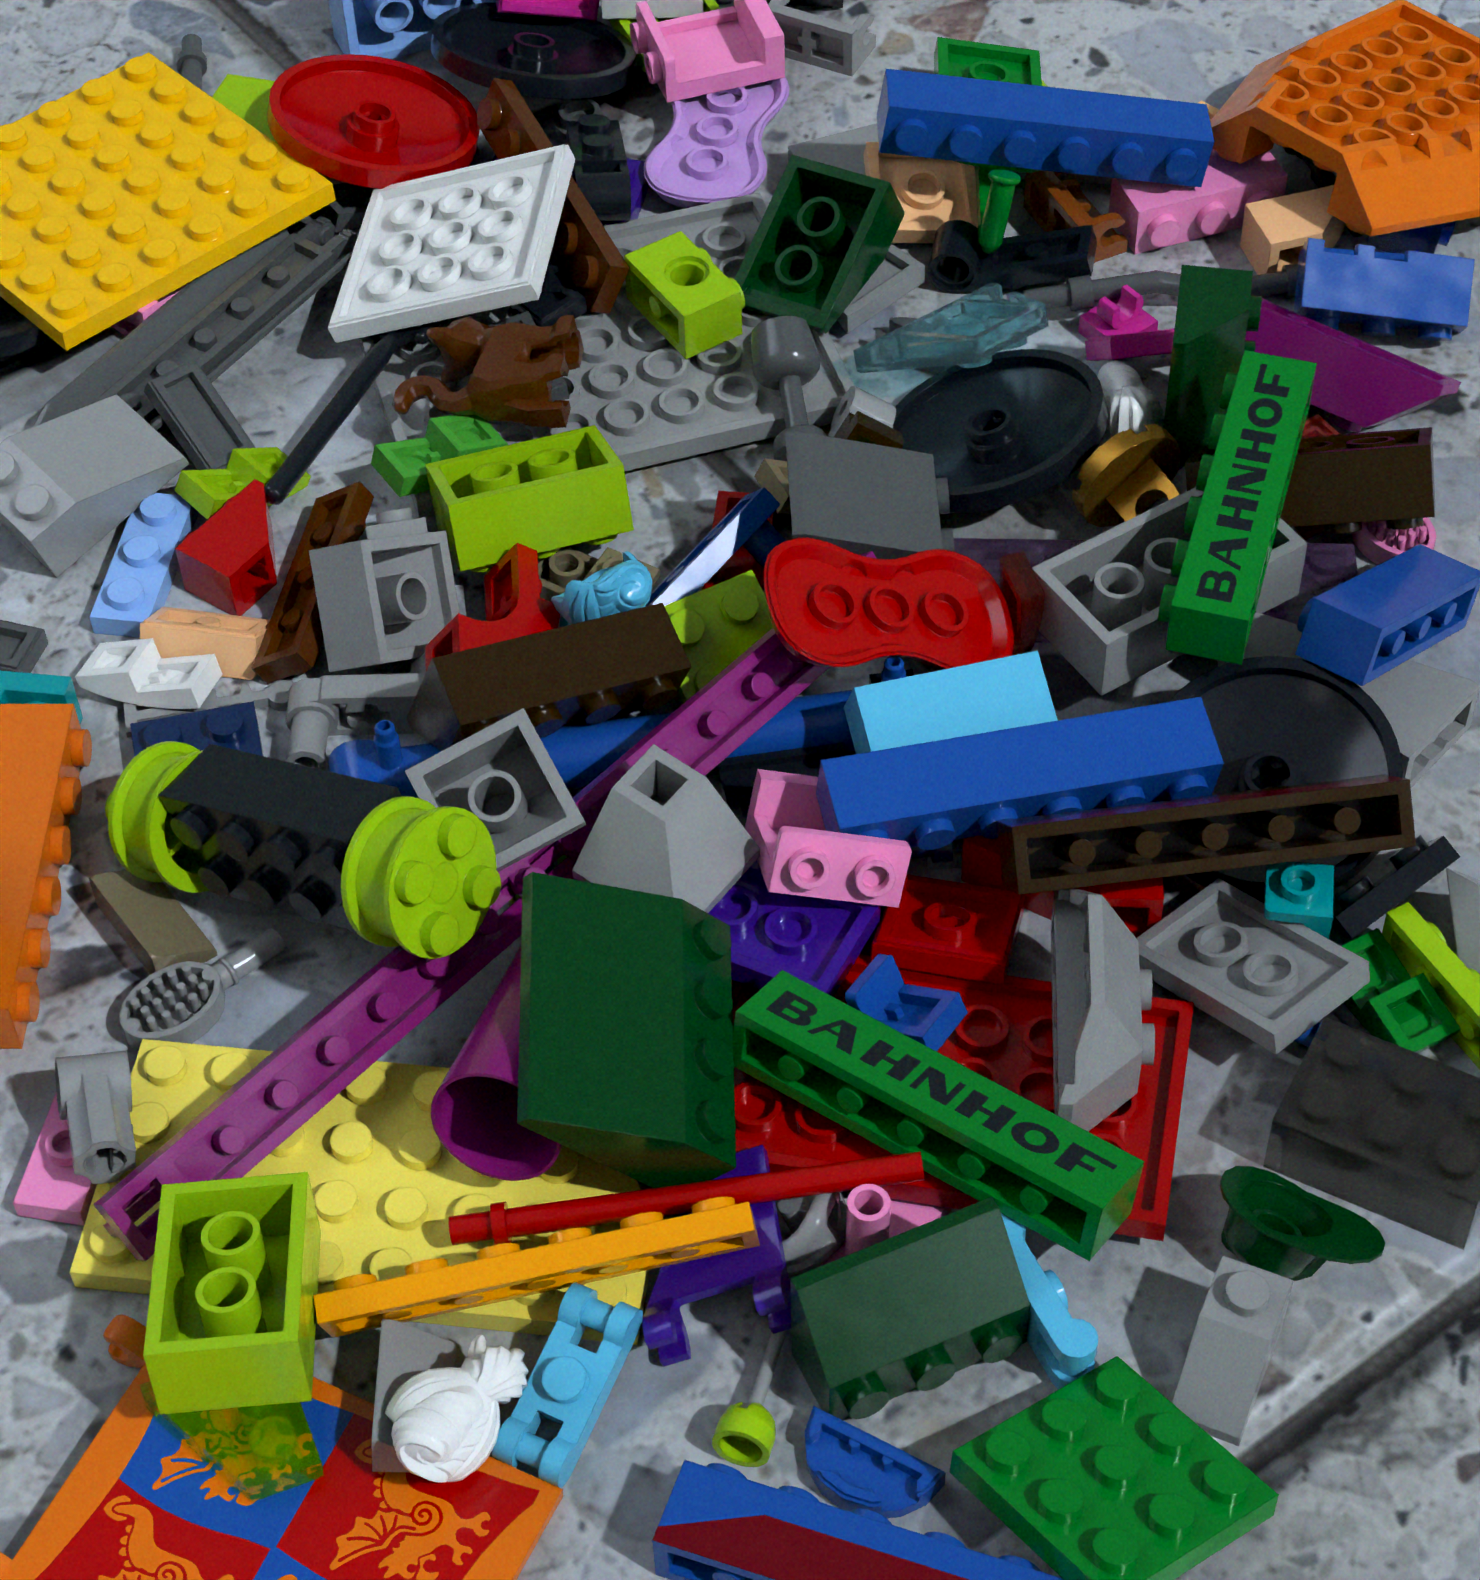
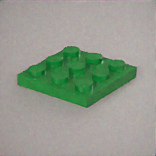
[949,1356,1279,1580]

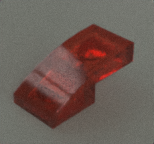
[1000,551,1045,656]

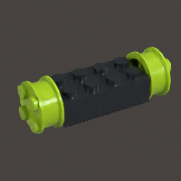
[105,741,501,959]

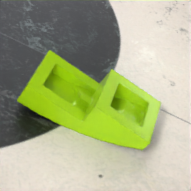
[174,447,311,520]

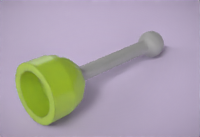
[712,1329,791,1467]

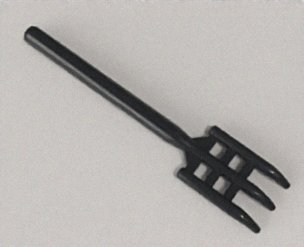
[265,320,443,505]

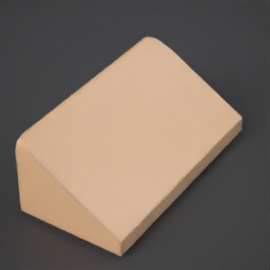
[140,606,270,680]

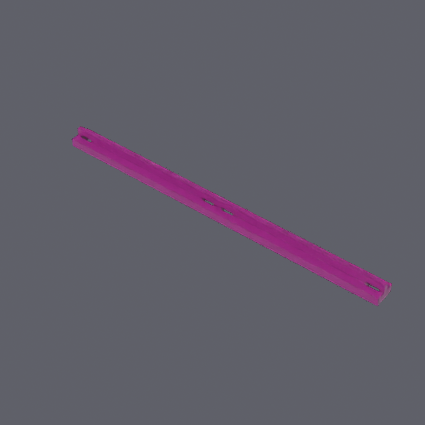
[93,551,877,1261]

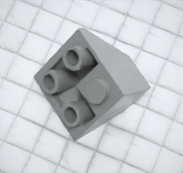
[572,744,760,913]

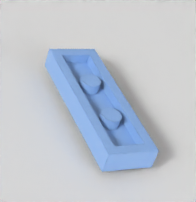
[90,493,199,638]

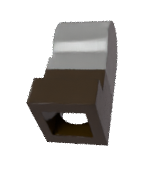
[829,386,904,449]

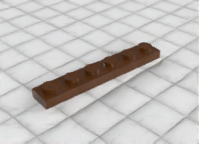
[476,78,630,314]

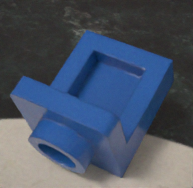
[845,954,968,1051]

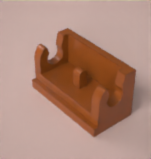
[1024,170,1128,263]

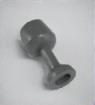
[752,316,827,461]

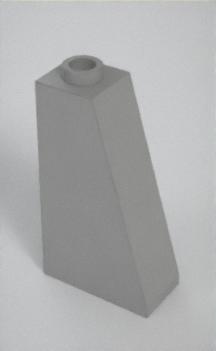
[1216,612,1480,788]

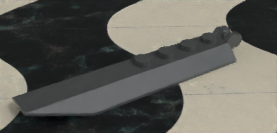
[33,216,358,431]

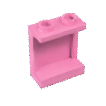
[630,0,785,103]
[745,769,912,908]

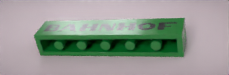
[1158,350,1317,665]
[733,970,1145,1261]

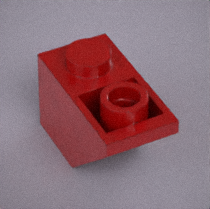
[175,479,277,616]

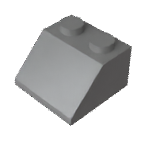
[309,530,460,672]
[405,708,586,872]

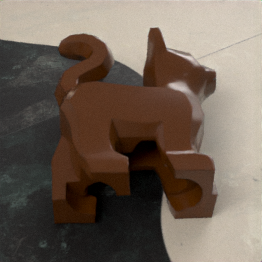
[392,315,584,428]

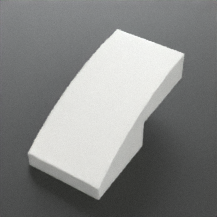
[75,638,223,709]

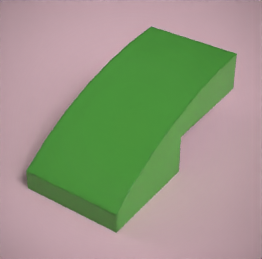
[371,415,508,497]

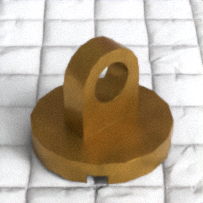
[1071,424,1182,527]

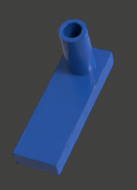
[646,487,786,606]

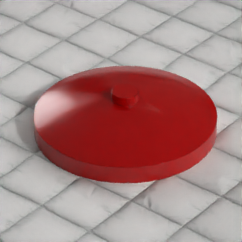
[267,54,480,189]

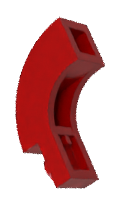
[425,543,560,671]

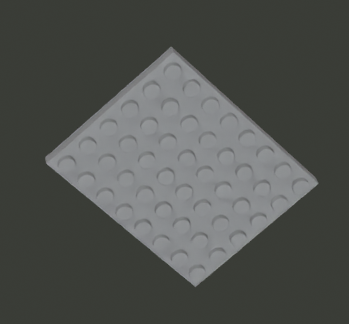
[358,192,855,518]

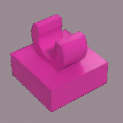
[1078,284,1158,360]

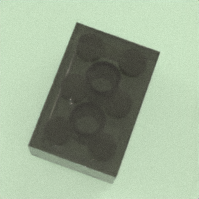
[1263,1017,1480,1250]

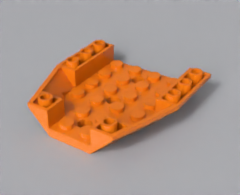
[1210,0,1480,237]

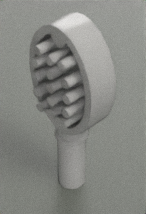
[119,928,286,1051]

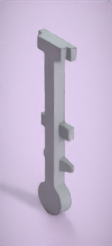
[123,680,294,737]

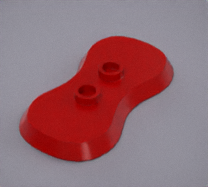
[764,537,1014,670]

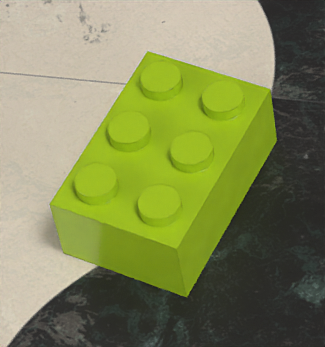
[425,425,634,572]
[143,1172,321,1415]

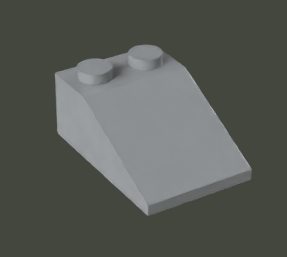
[0,394,189,578]

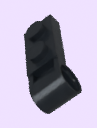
[566,114,631,221]
[927,220,1097,293]

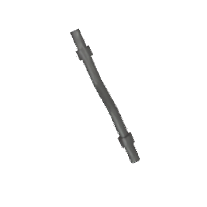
[1024,263,1298,312]

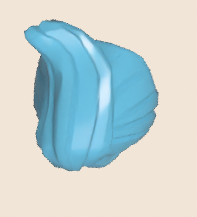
[551,551,652,627]

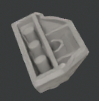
[1050,888,1155,1132]

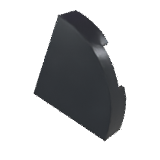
[509,287,587,327]

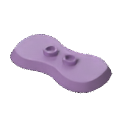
[643,77,789,208]

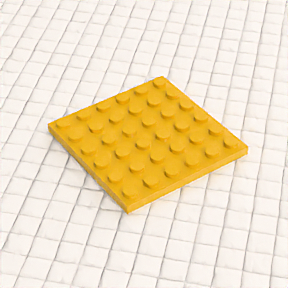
[0,52,336,351]

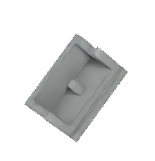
[767,0,876,76]

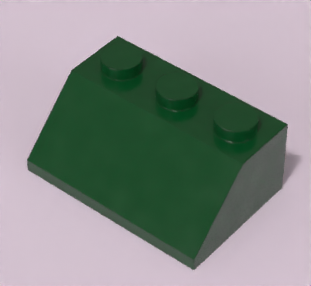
[1163,265,1262,469]
[790,1197,1030,1420]

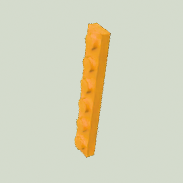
[313,1197,760,1338]

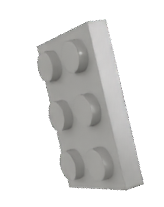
[1136,878,1370,1054]

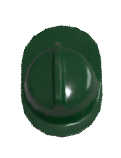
[1219,1166,1385,1281]

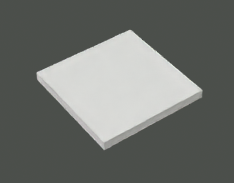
[327,144,575,343]

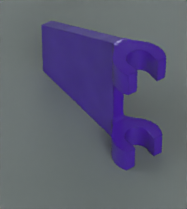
[642,1145,791,1367]

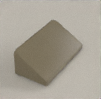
[89,870,217,975]

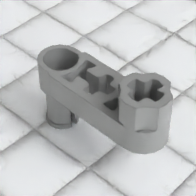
[286,652,426,770]

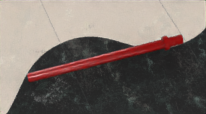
[449,1151,925,1245]

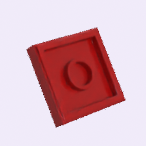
[871,874,1026,985]

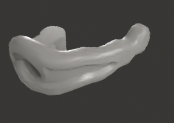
[778,1192,847,1277]

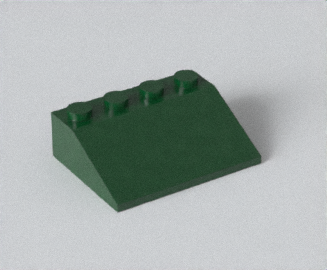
[517,872,736,1188]

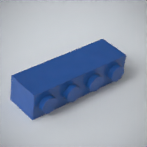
[1295,544,1480,686]

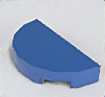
[805,1406,946,1518]

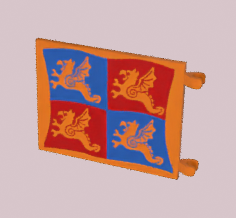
[0,1314,563,1580]

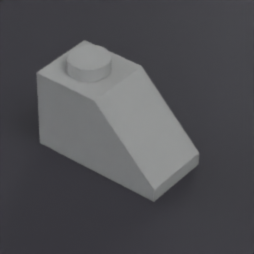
[1172,1255,1293,1446]

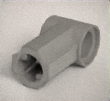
[55,1051,136,1184]

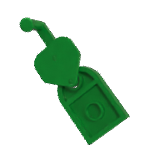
[934,37,1042,254]

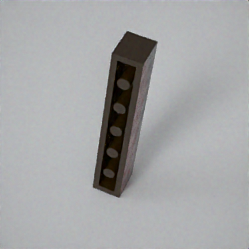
[996,774,1416,895]

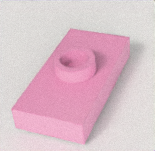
[13,1092,97,1226]

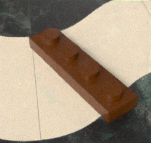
[252,481,374,684]

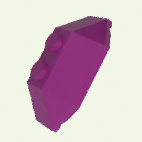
[1245,298,1461,432]

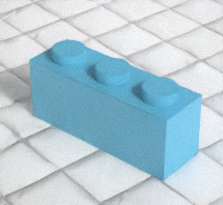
[844,650,1058,754]

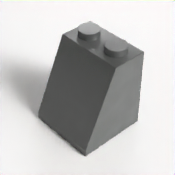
[785,431,955,559]

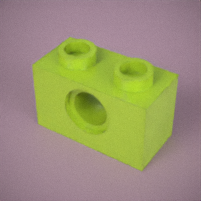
[624,231,745,359]

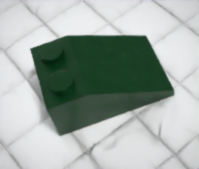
[735,155,905,334]

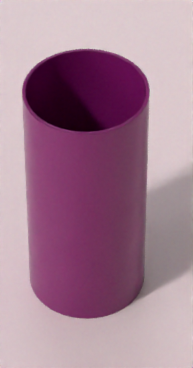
[431,945,563,1181]

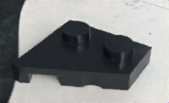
[1332,835,1460,940]

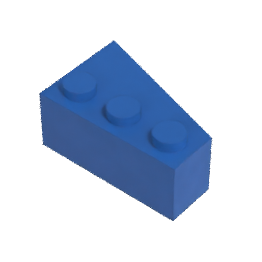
[1293,238,1475,341]

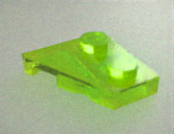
[140,1382,324,1502]

